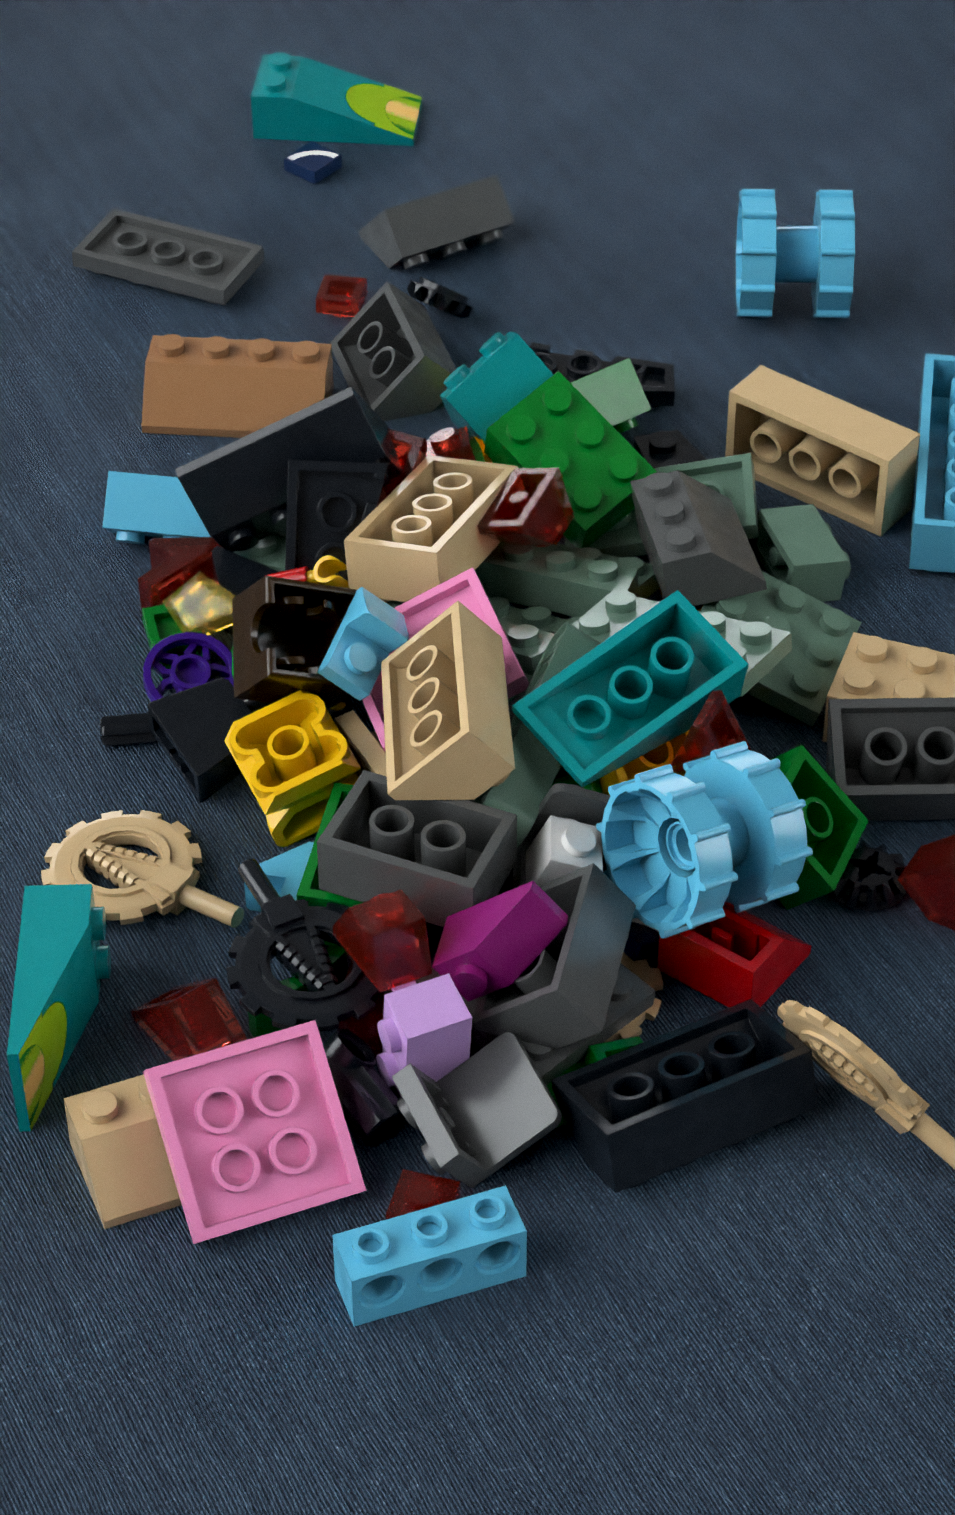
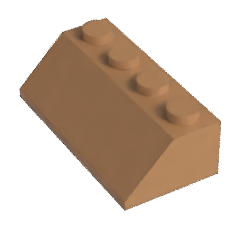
[141,334,334,438]

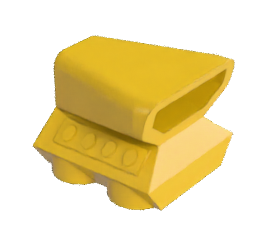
[224,690,361,847]

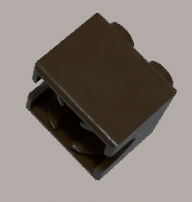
[232,576,357,710]

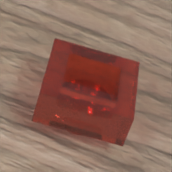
[315,274,368,317]
[386,1169,460,1219]

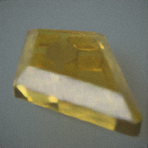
[163,572,235,635]

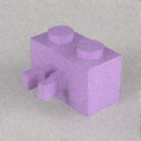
[376,971,472,1098]

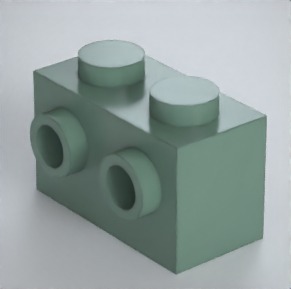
[752,504,851,602]

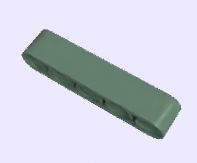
[473,622,601,847]

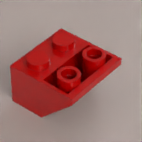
[657,901,811,1008]

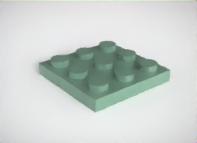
[701,571,862,727]

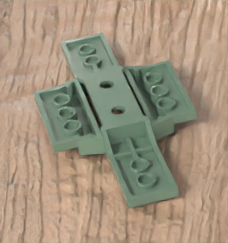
[234,530,792,703]

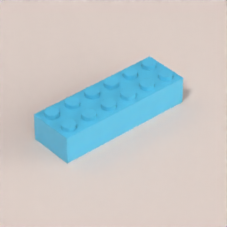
[909,353,955,573]

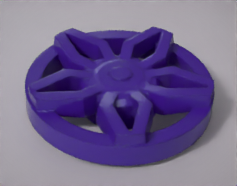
[143,632,234,702]

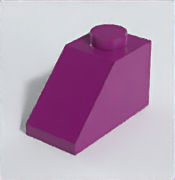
[432,881,569,1002]

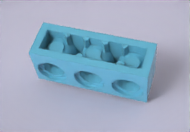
[332,1185,527,1327]

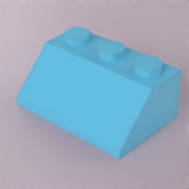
[102,471,234,553]

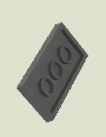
[72,208,264,305]

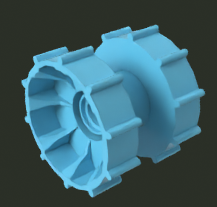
[735,189,855,318]
[596,741,813,939]

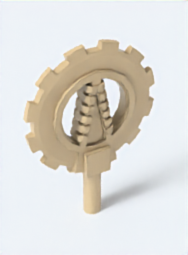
[41,810,244,928]
[777,1000,955,1170]

